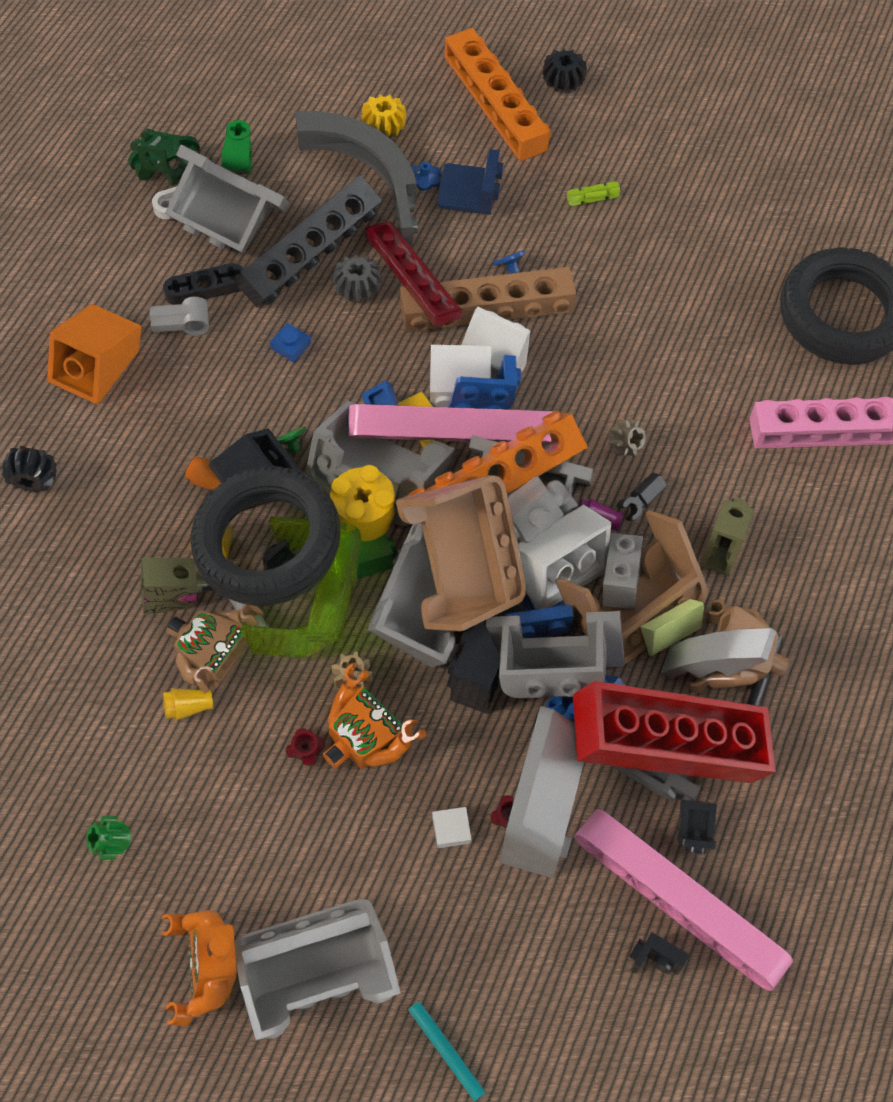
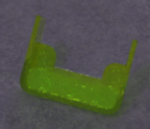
[241,516,363,659]

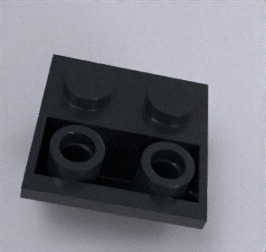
[208,428,303,511]
[447,621,500,714]

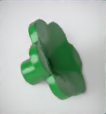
[277,426,307,454]

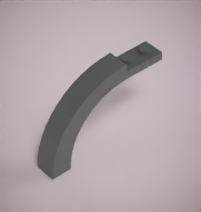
[295,111,418,246]

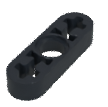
[163,263,244,305]

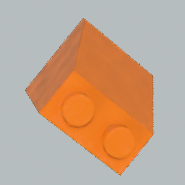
[47,304,142,405]

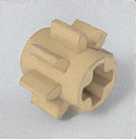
[332,651,372,689]

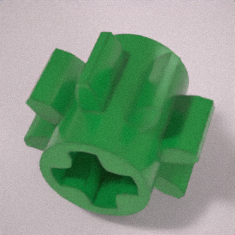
[86,816,131,860]

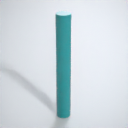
[408,1001,486,1102]

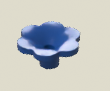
[411,162,441,191]
[492,250,525,274]

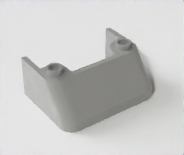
[500,706,584,878]

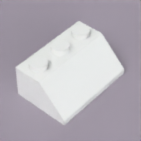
[518,505,611,610]

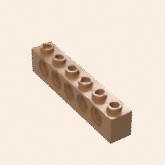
[400,267,576,332]

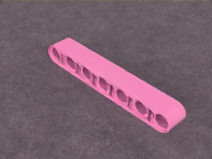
[348,404,552,445]
[574,809,793,991]

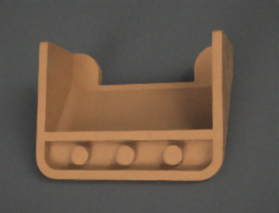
[396,476,526,631]

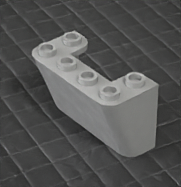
[368,522,458,667]

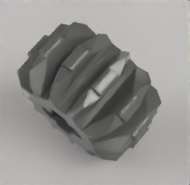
[333,253,382,304]

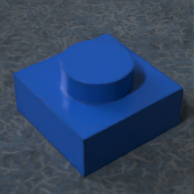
[270,323,311,363]
[362,381,399,406]

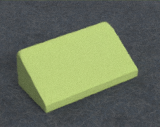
[640,599,704,656]

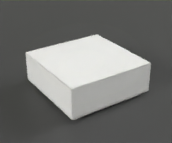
[432,807,472,848]

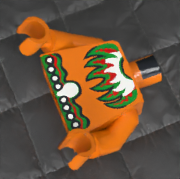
[323,663,426,769]
[161,910,237,1027]

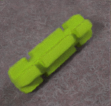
[567,181,620,206]

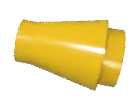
[163,688,213,721]

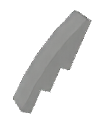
[661,628,776,679]

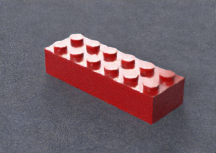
[573,681,776,783]

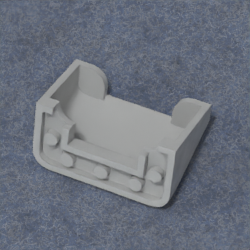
[306,401,455,526]

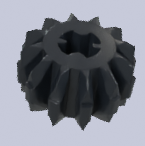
[542,47,587,93]
[1,446,57,493]

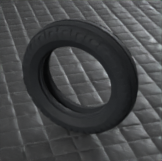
[780,247,893,364]
[191,467,341,606]

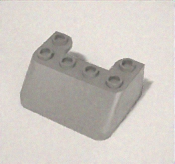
[234,899,401,1040]

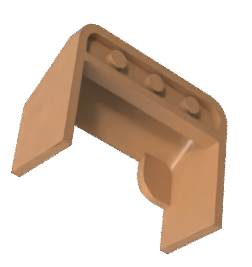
[555,510,708,664]

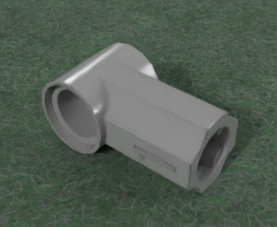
[150,297,209,336]

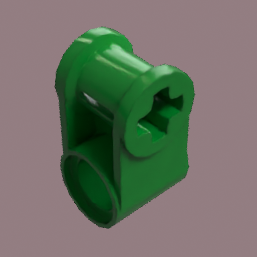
[221,120,252,173]

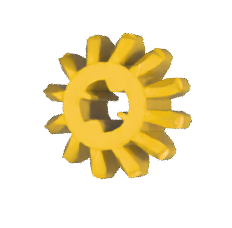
[361,93,406,138]

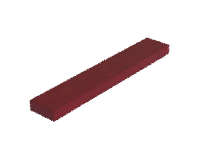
[365,221,462,327]

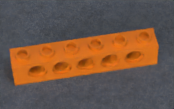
[445,27,551,161]
[407,411,588,525]

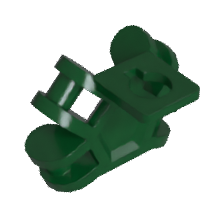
[128,128,200,186]

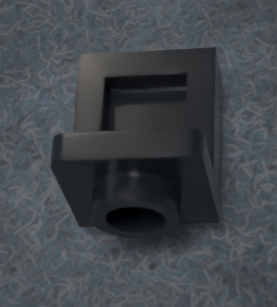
[677,800,717,854]

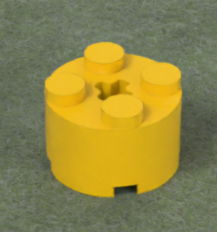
[330,465,395,541]

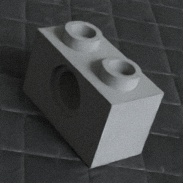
[603,533,643,610]

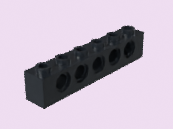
[234,175,382,307]

